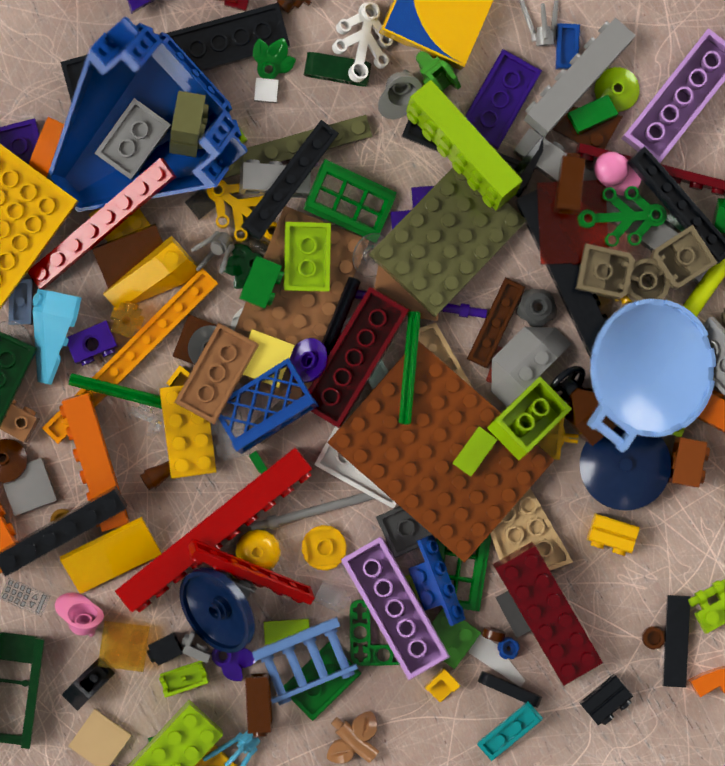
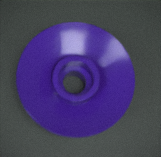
[288,338,327,383]

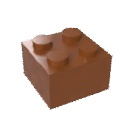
[668,437,710,488]

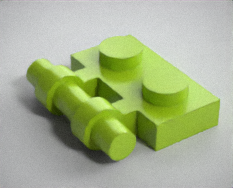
[688,579,725,634]

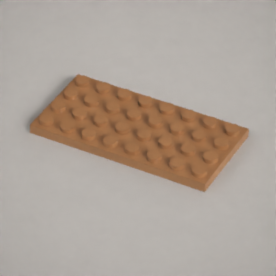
[234,206,368,404]

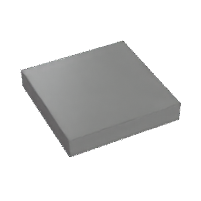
[2,458,58,516]

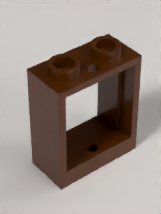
[245,673,273,737]

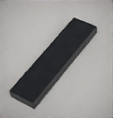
[662,595,691,688]

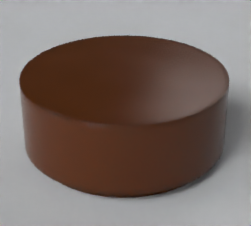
[642,626,665,650]
[482,627,506,642]

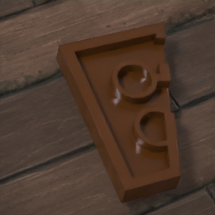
[552,107,623,149]

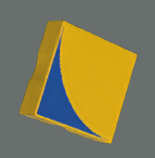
[379,0,493,70]

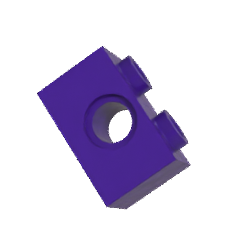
[67,320,119,366]

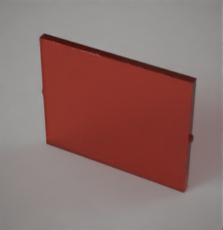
[537,180,609,265]

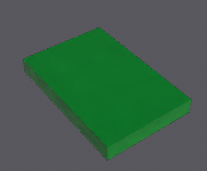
[284,641,362,721]

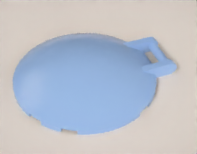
[587,298,716,452]

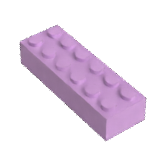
[621,28,725,163]
[341,537,450,680]

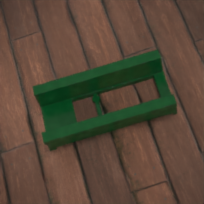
[0,632,45,749]

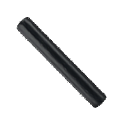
[322,277,361,357]

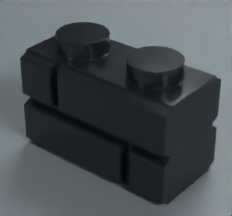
[579,674,633,725]

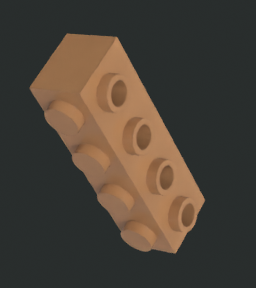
[0,400,40,442]

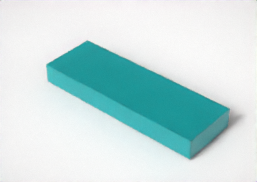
[477,701,543,761]

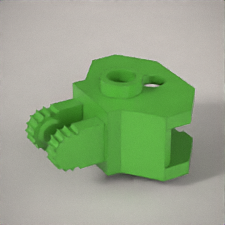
[416,51,461,97]

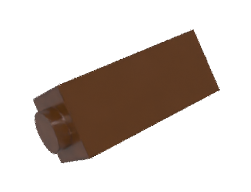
[553,153,586,216]

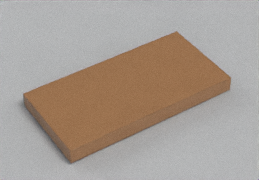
[174,323,259,425]

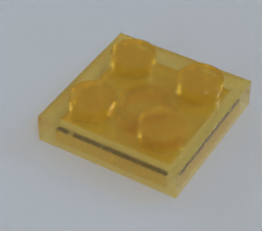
[98,621,150,672]

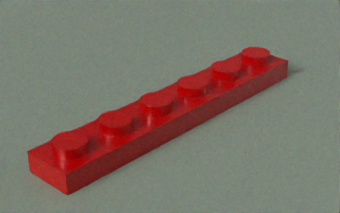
[188,539,315,605]

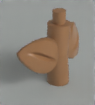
[327,711,379,764]

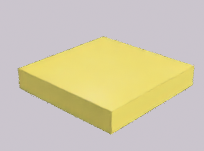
[243,329,295,388]

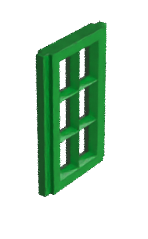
[303,159,397,242]
[436,534,491,611]

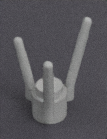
[519,0,559,47]
[191,231,235,274]

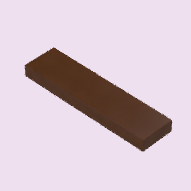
[467,277,526,369]

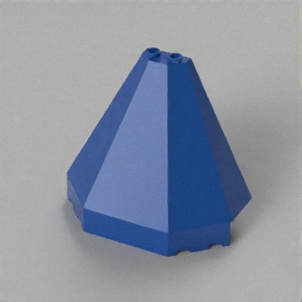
[47,17,248,212]

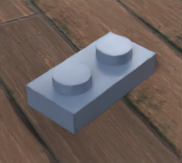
[9,279,33,325]

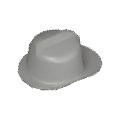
[378,69,422,120]

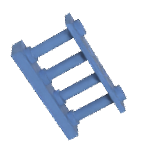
[252,616,358,705]

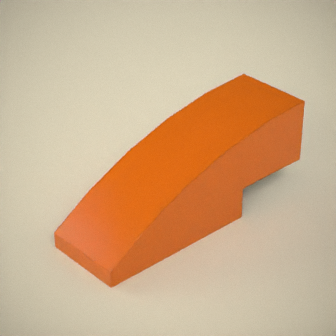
[29,117,64,177]
[688,666,725,698]

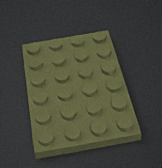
[369,168,526,317]

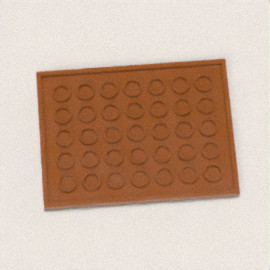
[327,341,554,563]

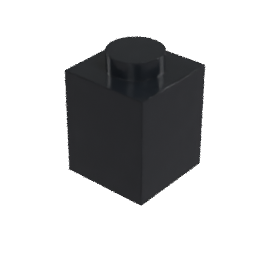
[147,632,183,666]

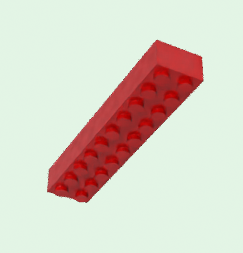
[115,448,313,613]

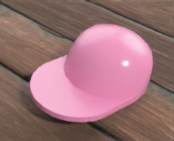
[594,152,641,196]

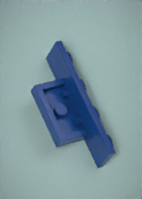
[408,535,466,626]

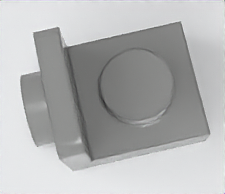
[180,630,212,663]

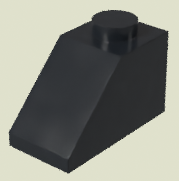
[62,657,115,711]

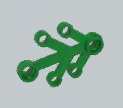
[577,186,667,247]

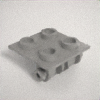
[219,571,257,599]

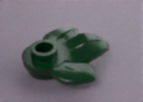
[220,244,263,289]

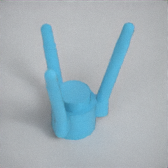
[203,730,260,766]

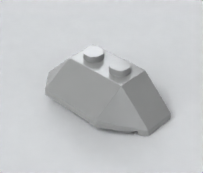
[491,327,571,407]

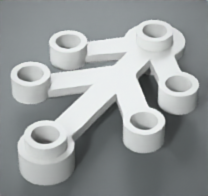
[332,2,393,82]

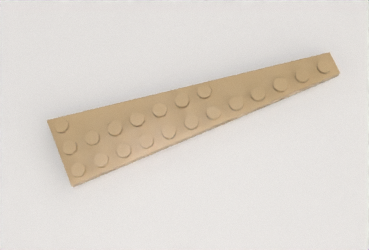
[418,322,573,571]

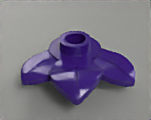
[212,648,256,681]

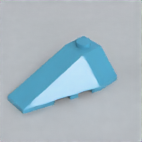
[33,289,81,385]

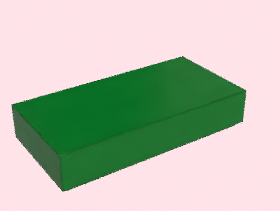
[567,95,619,134]

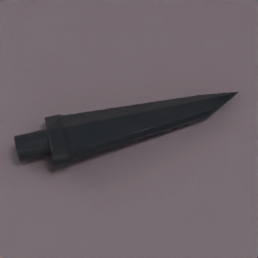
[508,136,543,202]

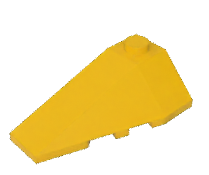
[103,235,198,311]

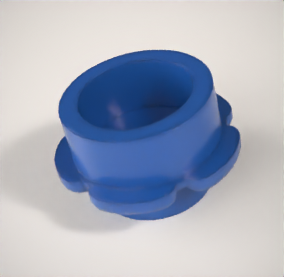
[497,637,520,659]

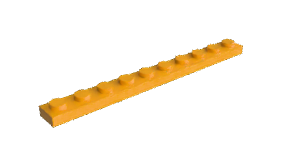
[42,268,218,444]

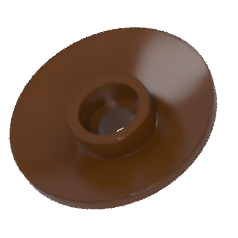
[0,439,28,483]

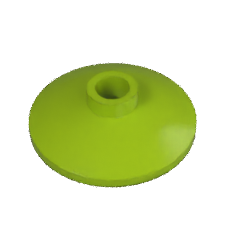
[594,67,640,112]

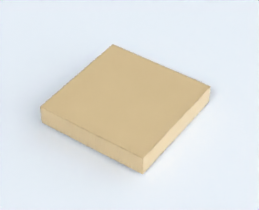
[68,709,132,766]

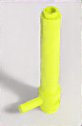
[683,258,725,317]

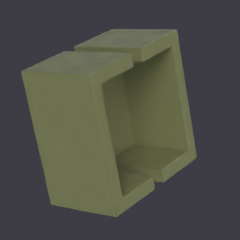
[169,91,209,157]

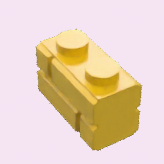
[587,513,640,556]

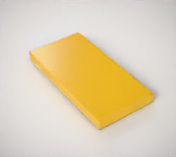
[60,517,162,594]

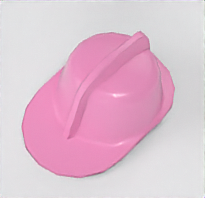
[55,592,104,637]

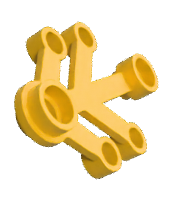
[207,180,277,242]

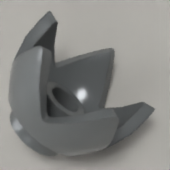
[516,289,557,327]

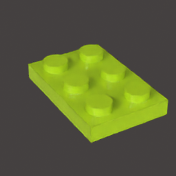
[283,222,331,292]

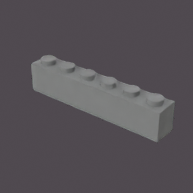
[524,18,636,138]

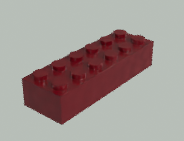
[308,287,411,428]
[493,542,603,686]

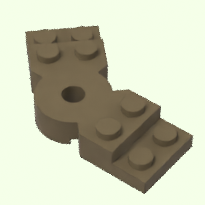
[576,225,717,302]

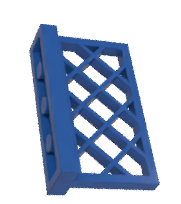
[219,358,318,454]

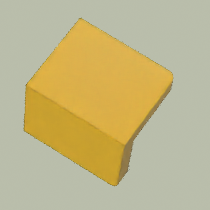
[166,365,190,387]
[424,668,460,702]

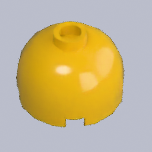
[235,529,281,570]

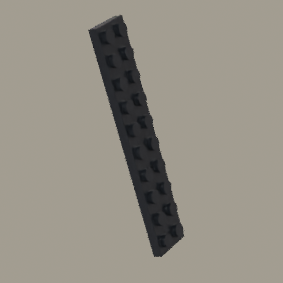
[60,3,290,103]

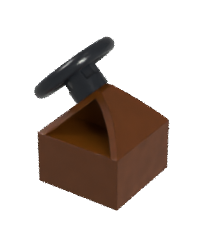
[550,366,617,446]

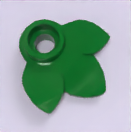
[253,38,296,79]

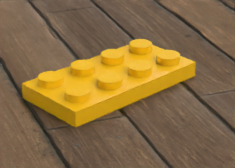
[159,385,216,479]

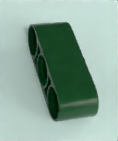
[303,52,372,87]

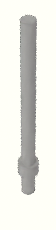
[250,493,375,530]

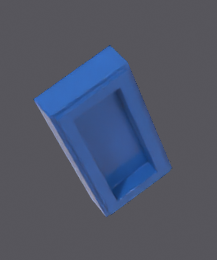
[555,23,580,70]

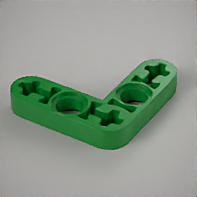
[350,599,400,666]

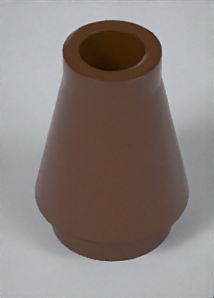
[140,461,170,490]

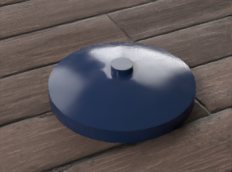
[579,425,671,511]
[179,568,255,653]

